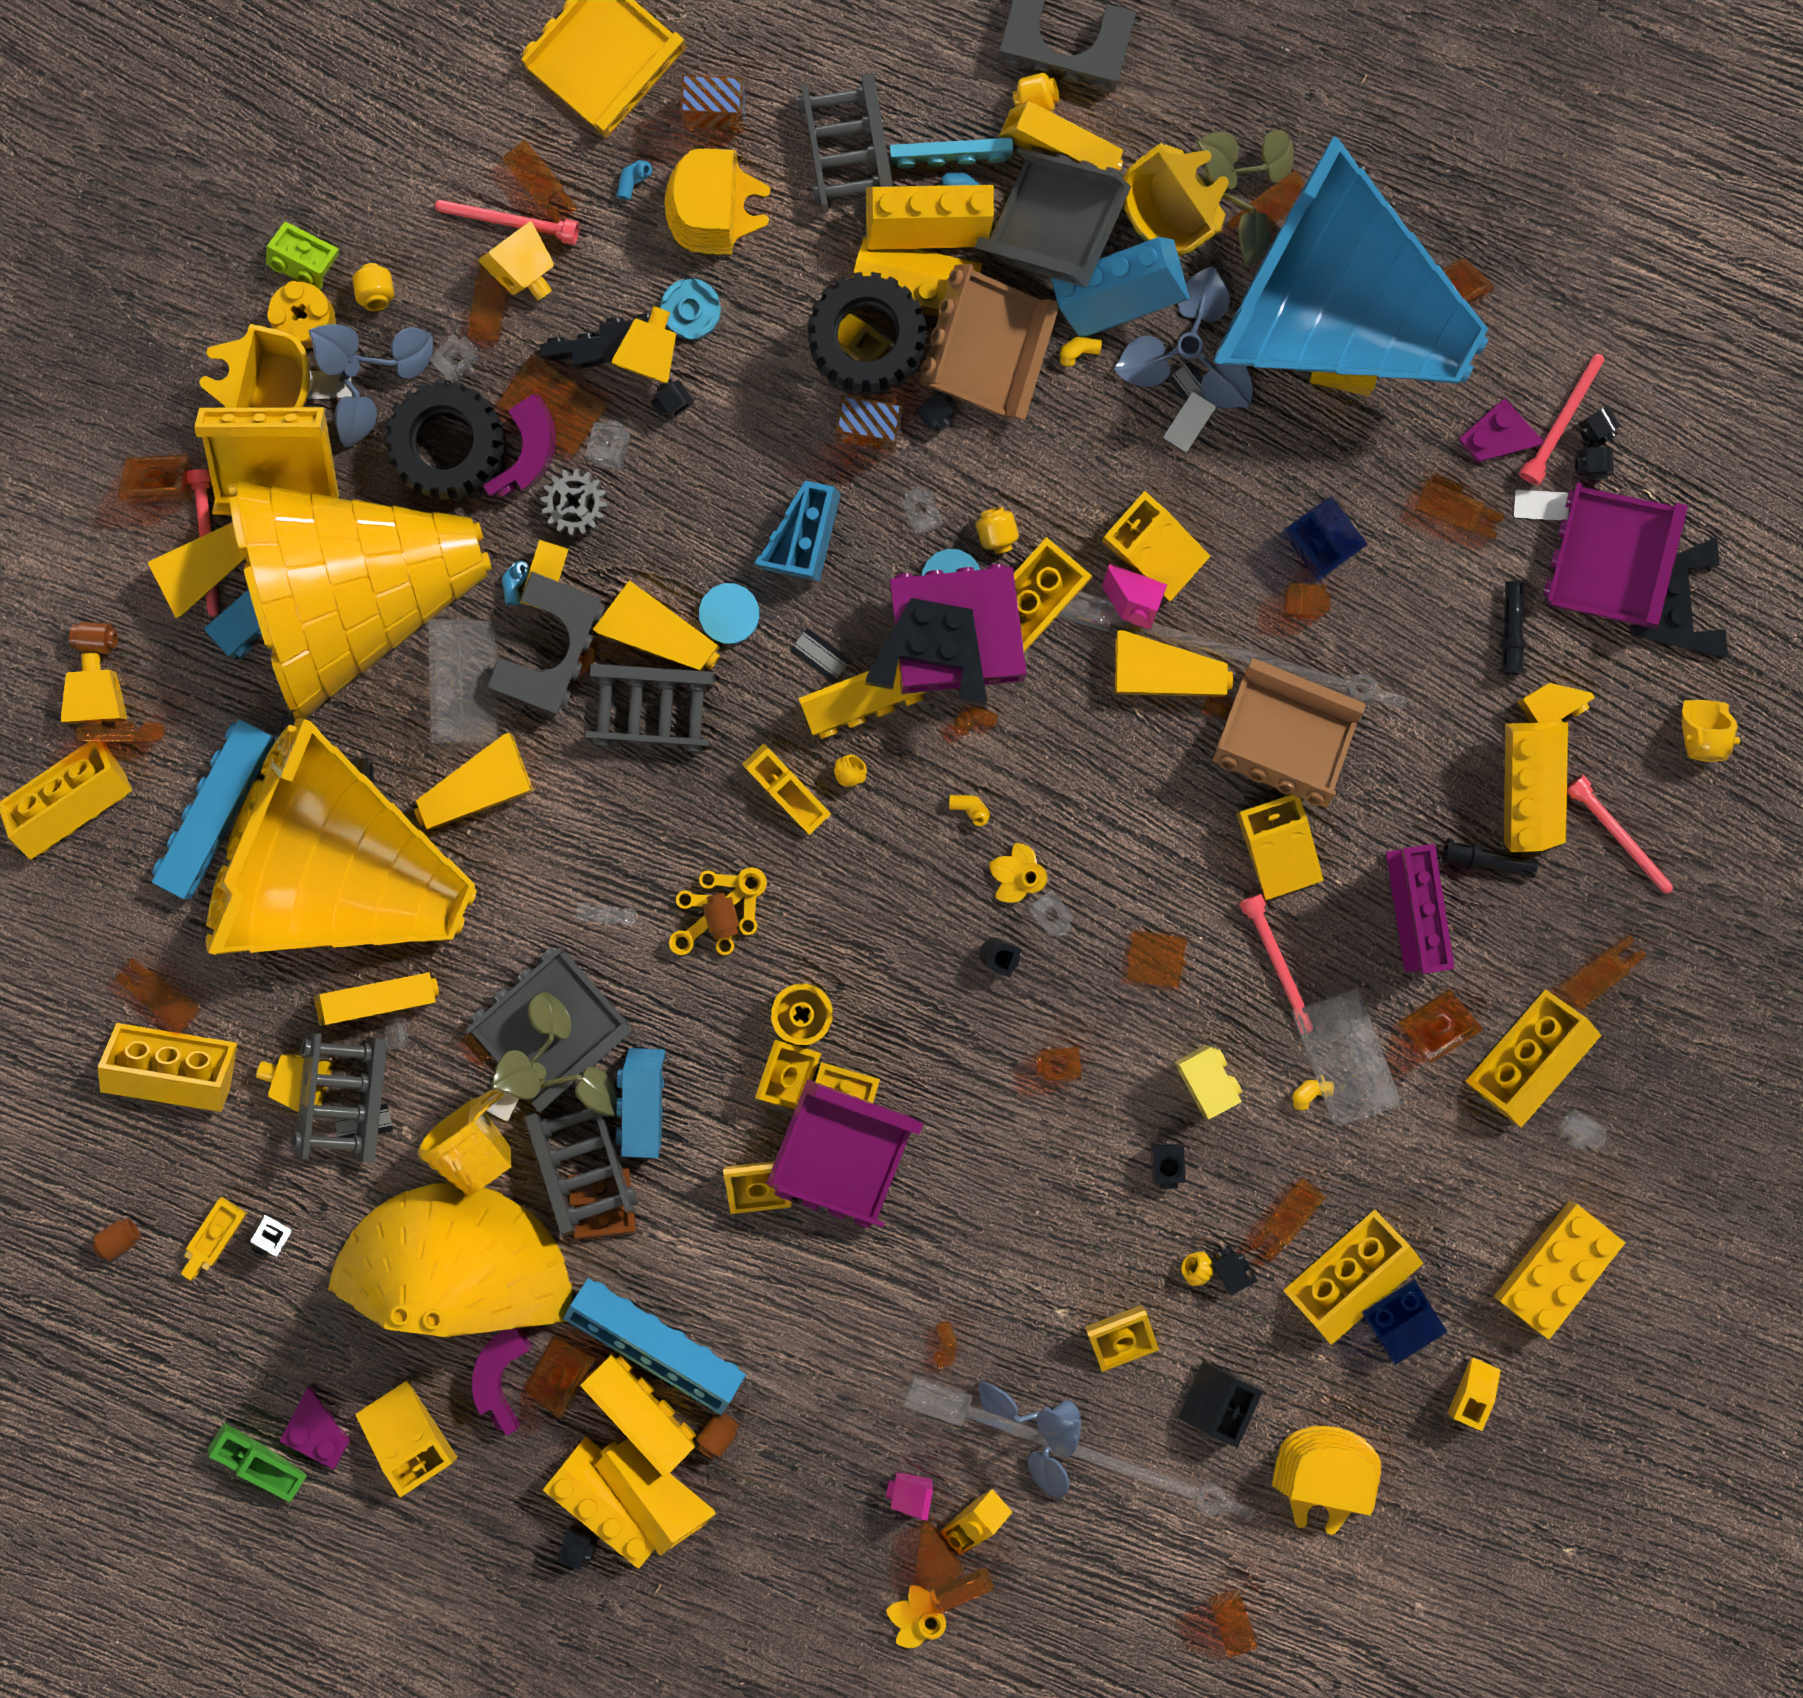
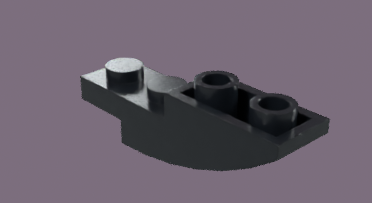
[540,313,651,370]

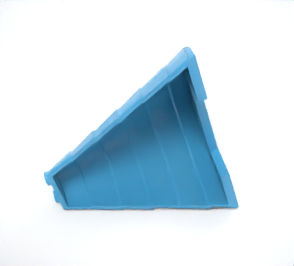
[1213,136,1489,384]

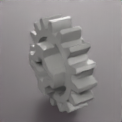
[540,469,608,536]

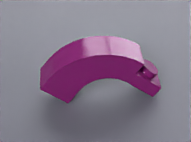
[483,394,556,498]
[472,1327,533,1436]

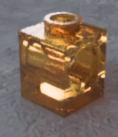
[1283,583,1330,619]
[1036,1046,1082,1081]

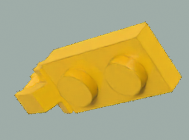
[181,1197,248,1280]

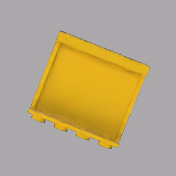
[521,0,686,139]
[194,407,339,515]

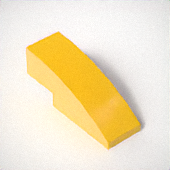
[742,743,831,835]

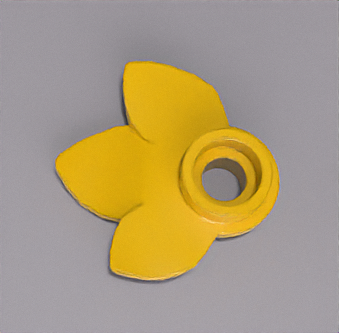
[989,843,1048,903]
[886,1585,946,1648]

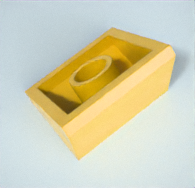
[755,1038,822,1109]
[723,1161,792,1214]
[1085,1305,1159,1372]

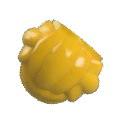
[834,754,867,787]
[1181,1251,1214,1286]

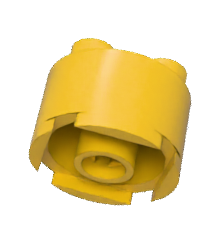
[267,281,336,349]
[771,983,833,1045]

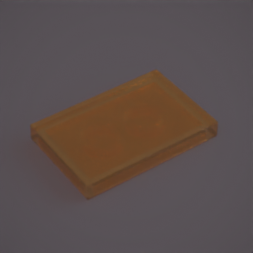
[497,354,608,457]

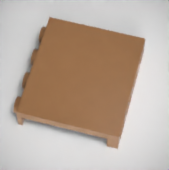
[919,264,1059,420]
[1212,657,1366,808]

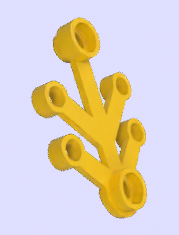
[669,867,767,955]

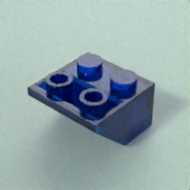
[1282,496,1368,581]
[1361,1279,1447,1365]

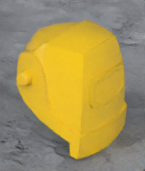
[1682,700,1740,762]

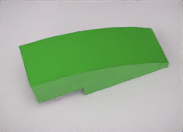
[208,1423,307,1502]

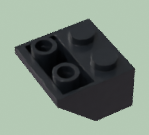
[1178,1361,1263,1448]

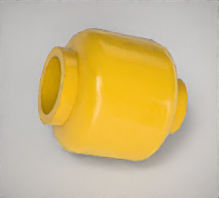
[1013,73,1060,112]
[352,263,395,311]
[976,507,1019,554]

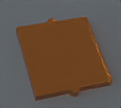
[1126,930,1187,988]

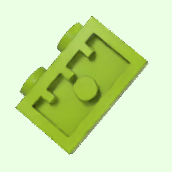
[266,221,339,290]

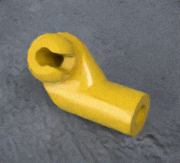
[1059,337,1102,367]
[949,795,990,827]
[1292,1080,1335,1111]

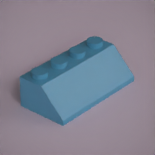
[1051,237,1190,338]

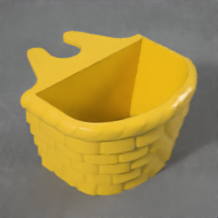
[1123,143,1229,256]
[664,148,771,255]
[199,324,311,408]
[418,1090,511,1195]
[1271,1425,1381,1535]

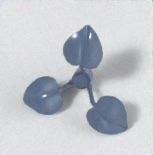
[1114,267,1253,408]
[309,324,433,447]
[979,1381,1081,1499]

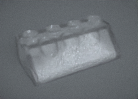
[428,619,497,745]
[1291,988,1402,1127]

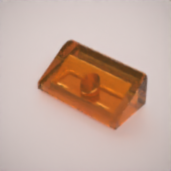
[930,1568,995,1614]

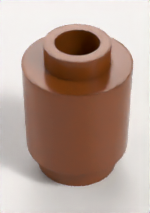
[69,622,118,654]
[702,892,739,940]
[92,1218,141,1261]
[696,1412,740,1459]

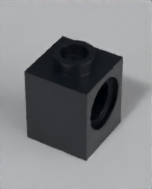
[1151,1144,1186,1189]

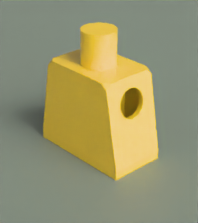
[478,221,554,301]
[611,306,676,385]
[61,653,127,724]
[256,1054,335,1118]

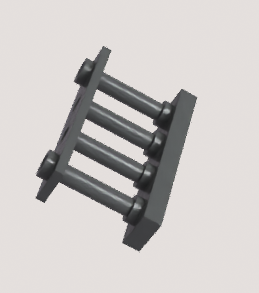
[797,73,893,212]
[585,664,715,753]
[291,1032,388,1163]
[525,1107,638,1237]

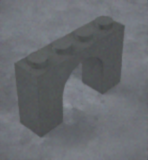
[999,0,1136,92]
[487,571,604,714]

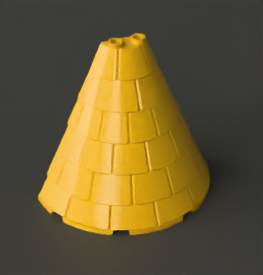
[229,481,492,719]
[205,718,476,955]
[328,1182,573,1337]

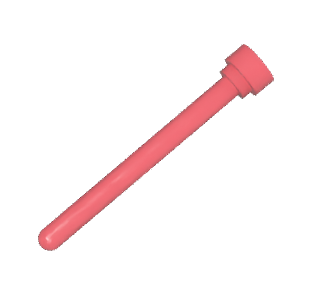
[434,200,579,246]
[1518,354,1604,485]
[186,469,220,617]
[1567,774,1673,894]
[1239,893,1314,1033]

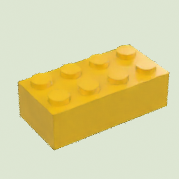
[1493,1201,1626,1340]

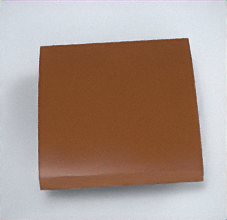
[568,1168,637,1240]

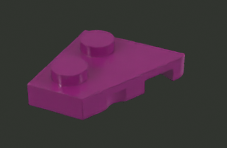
[1457,398,1544,463]
[279,1387,350,1469]

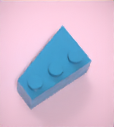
[754,481,841,582]
[616,1048,666,1158]

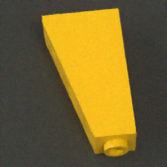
[999,100,1124,171]
[147,522,246,618]
[593,580,720,671]
[1114,630,1233,697]
[414,733,534,830]
[314,972,439,1027]
[595,1439,716,1556]

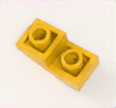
[520,539,569,611]

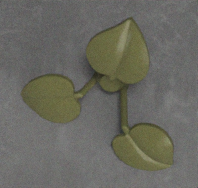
[1196,130,1294,267]
[491,991,617,1116]

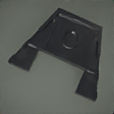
[1630,538,1728,658]
[865,598,987,707]

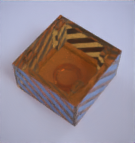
[680,75,747,134]
[835,393,902,452]

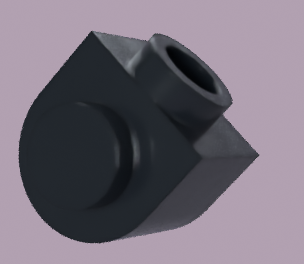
[650,379,694,421]
[916,392,959,433]
[1578,405,1621,445]
[1574,447,1614,481]
[979,938,1022,977]

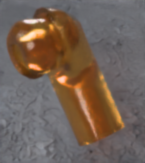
[953,707,998,736]
[934,1321,957,1368]

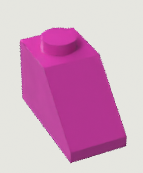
[1102,564,1167,629]
[886,1472,933,1521]

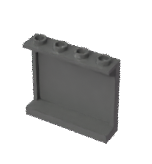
[974,148,1131,288]
[466,947,634,1113]

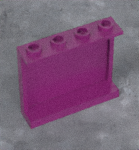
[1543,482,1688,630]
[888,564,1027,694]
[1385,844,1455,974]
[766,1079,924,1228]

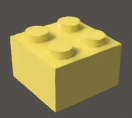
[1174,1045,1243,1119]

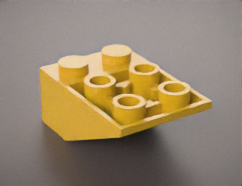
[1101,491,1210,602]
[1236,794,1324,900]
[355,1380,457,1498]

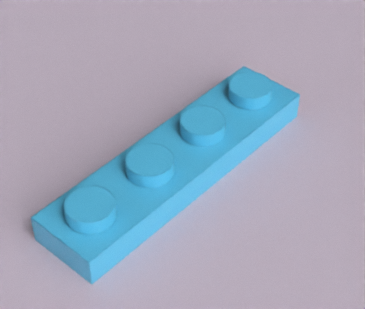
[890,138,1013,168]

